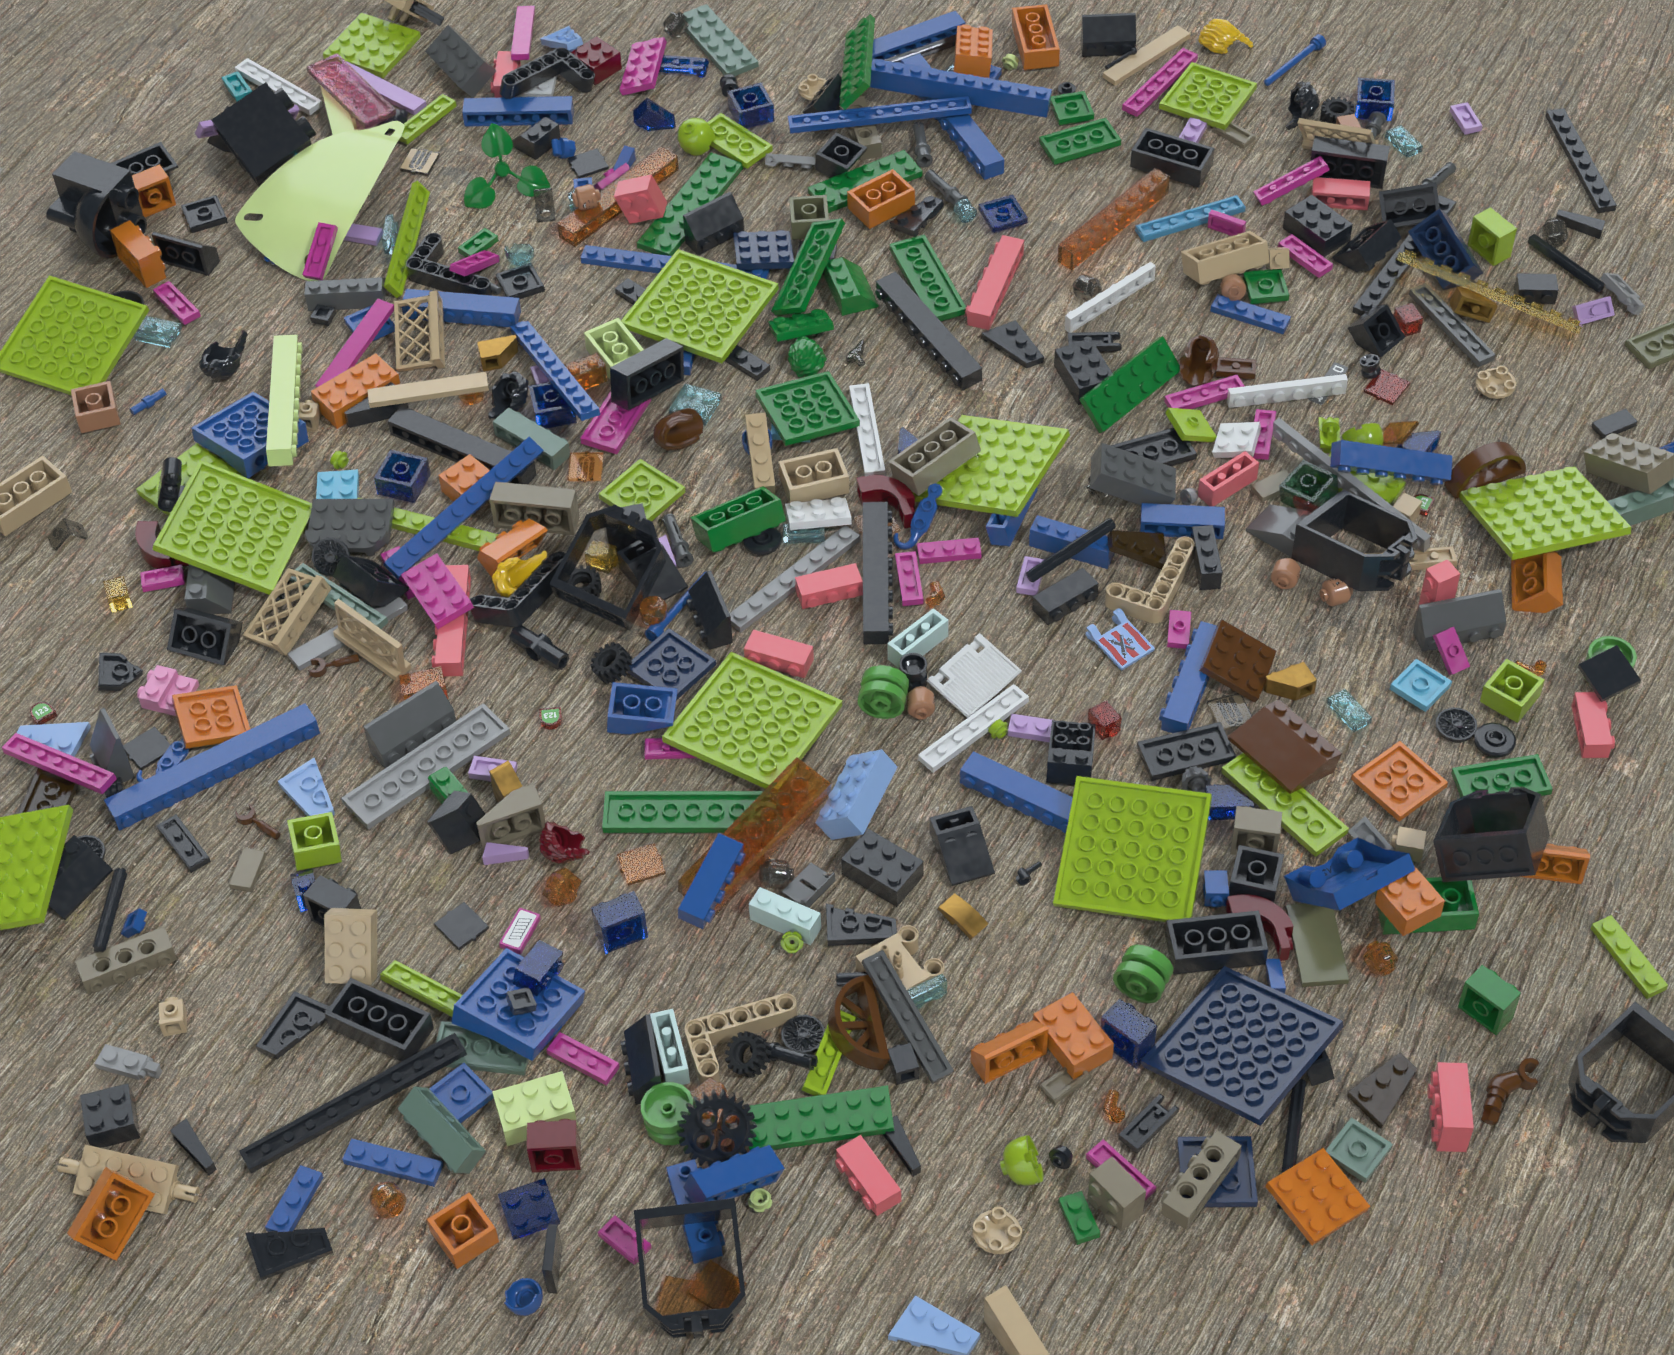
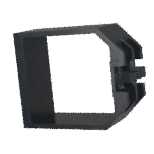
[1291,489,1418,591]
[549,505,666,631]
[1433,786,1550,882]
[1568,1002,1674,1143]
[634,1198,747,1339]

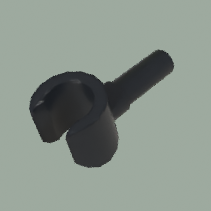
[1016,861,1042,886]

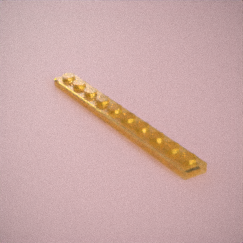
[1396,250,1583,334]

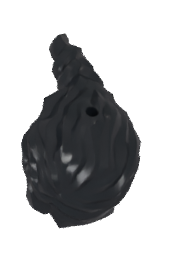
[1285,81,1320,130]
[199,330,248,380]
[488,371,529,419]

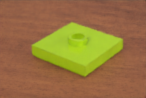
[1165,408,1217,442]

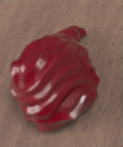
[539,821,590,864]

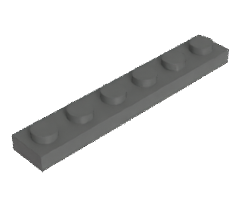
[1409,283,1496,367]
[862,950,954,1084]

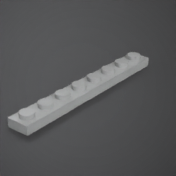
[729,525,860,633]

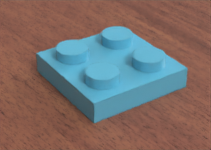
[316,469,359,499]
[1390,659,1452,712]

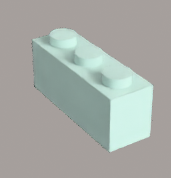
[887,608,948,668]
[749,887,821,946]
[650,1009,690,1085]

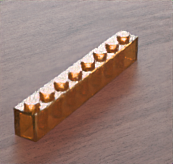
[557,146,679,247]
[1057,168,1170,270]

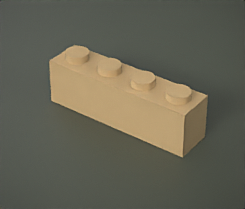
[745,413,775,495]

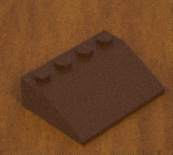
[1228,699,1342,794]

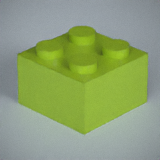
[1468,207,1517,266]
[1480,659,1545,723]
[287,812,342,871]

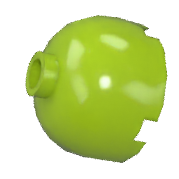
[677,117,715,156]
[1342,423,1384,446]
[1000,1135,1044,1186]

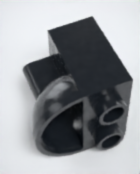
[211,82,316,187]
[46,151,147,259]

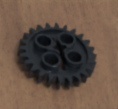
[677,1089,757,1167]

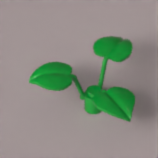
[464,123,551,209]

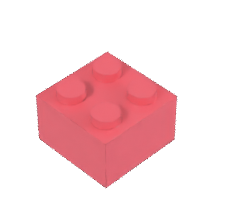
[614,174,667,224]

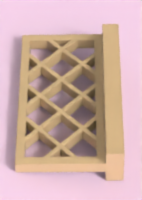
[1298,118,1379,150]
[394,290,445,372]
[243,568,332,656]
[333,599,411,682]

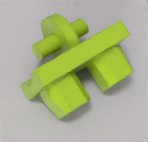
[1318,417,1341,453]

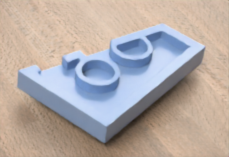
[540,26,583,52]
[17,722,91,757]
[278,758,335,816]
[888,1296,980,1355]

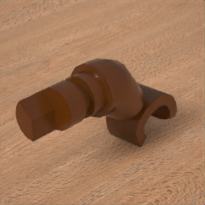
[1481,1058,1539,1125]

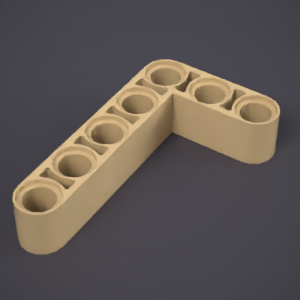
[1105,537,1195,624]
[684,993,797,1089]

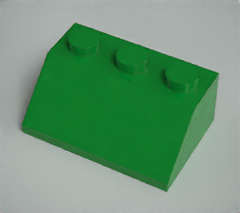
[824,257,879,316]

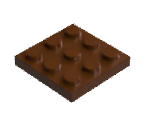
[1199,619,1277,703]

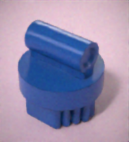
[551,138,576,159]

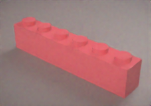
[965,235,1024,330]
[432,565,471,677]

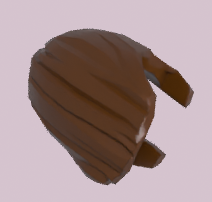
[1180,335,1219,386]
[653,408,703,450]

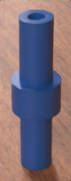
[129,388,167,415]

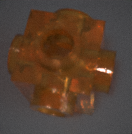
[542,868,582,907]

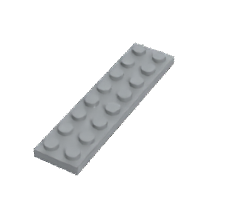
[341,703,511,830]

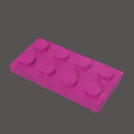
[620,37,667,96]
[580,391,651,454]
[401,553,474,629]

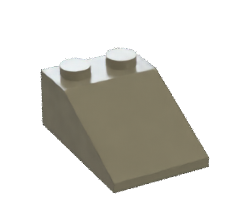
[476,784,546,852]

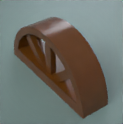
[1444,442,1526,499]
[828,975,890,1070]

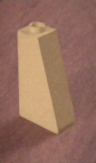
[984,1285,1050,1355]

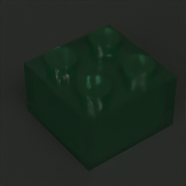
[1279,459,1339,513]

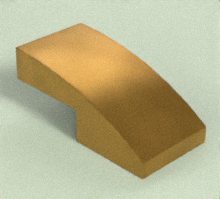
[937,893,989,940]

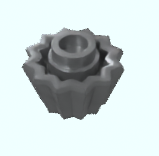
[1182,766,1212,793]

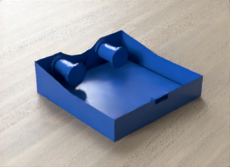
[191,392,309,478]
[1284,837,1415,911]
[452,948,585,1061]

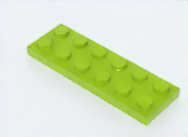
[1221,753,1349,857]

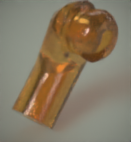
[925,581,945,608]
[1515,660,1547,676]
[1103,1090,1126,1123]

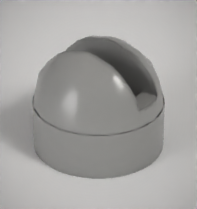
[1180,488,1198,505]

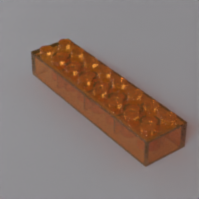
[678,757,831,917]

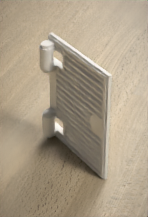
[927,633,1022,718]

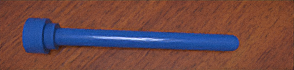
[1264,34,1326,86]
[645,571,707,642]

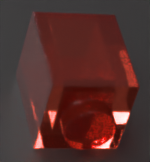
[1394,303,1423,337]
[1087,700,1122,740]

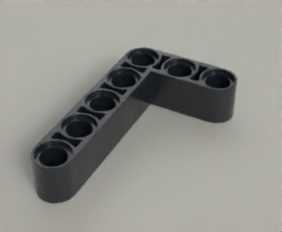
[500,48,595,99]
[406,233,492,296]
[158,457,185,512]
[470,551,566,627]

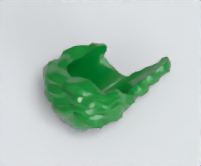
[788,336,827,378]

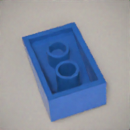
[607,682,678,735]

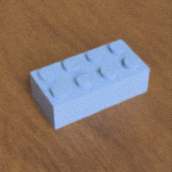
[815,749,897,840]

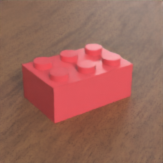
[1427,1062,1474,1152]

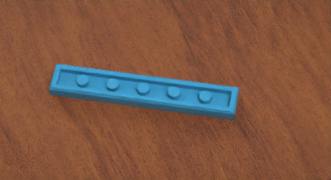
[1135,195,1245,242]

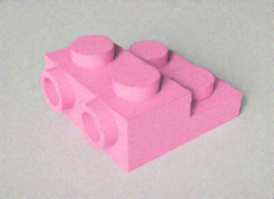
[137,665,199,716]

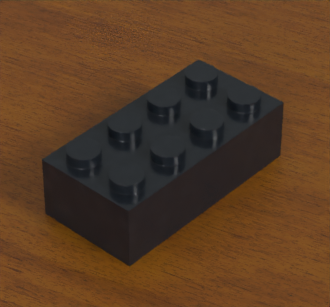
[1130,128,1215,188]
[1310,136,1390,189]
[610,338,684,410]
[1165,910,1268,975]
[325,978,434,1062]

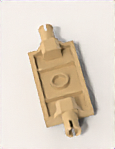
[57,1145,200,1214]

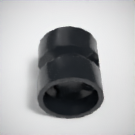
[899,653,927,693]

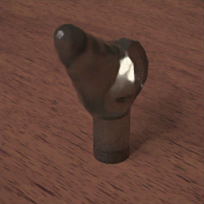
[846,339,865,367]

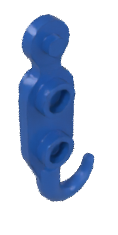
[893,483,942,550]
[136,738,189,783]

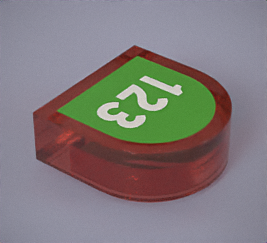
[1414,494,1435,517]
[30,702,57,725]
[539,707,562,730]

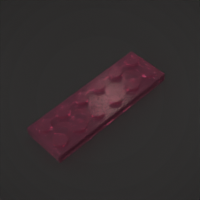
[307,53,396,129]

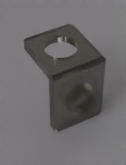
[533,188,556,223]
[48,518,88,551]

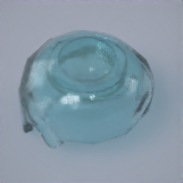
[504,243,535,267]

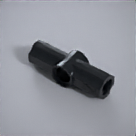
[509,625,569,670]

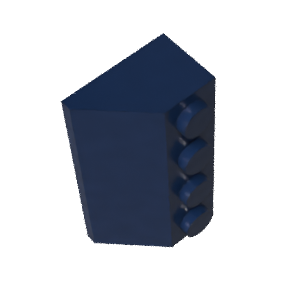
[1408,208,1483,290]

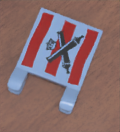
[1085,608,1155,671]

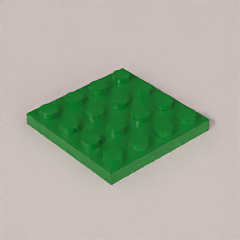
[755,371,860,446]

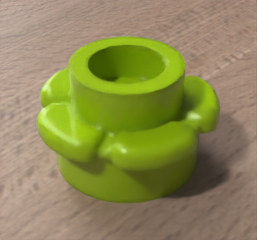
[330,450,349,470]
[988,719,1008,739]
[780,931,803,953]

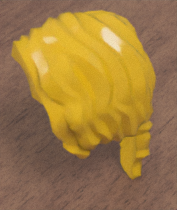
[1198,19,1253,54]
[492,551,547,597]

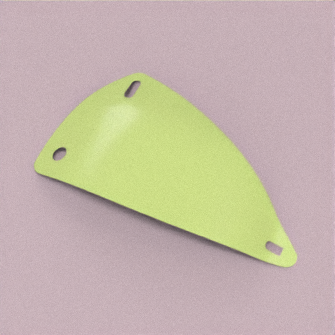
[235,121,404,281]

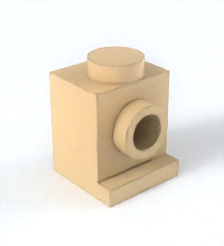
[298,400,321,431]
[159,997,187,1037]

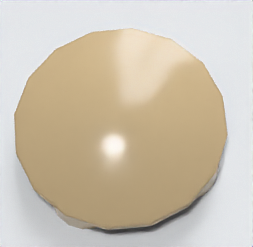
[798,74,827,101]
[1476,365,1516,399]
[972,1206,1022,1254]

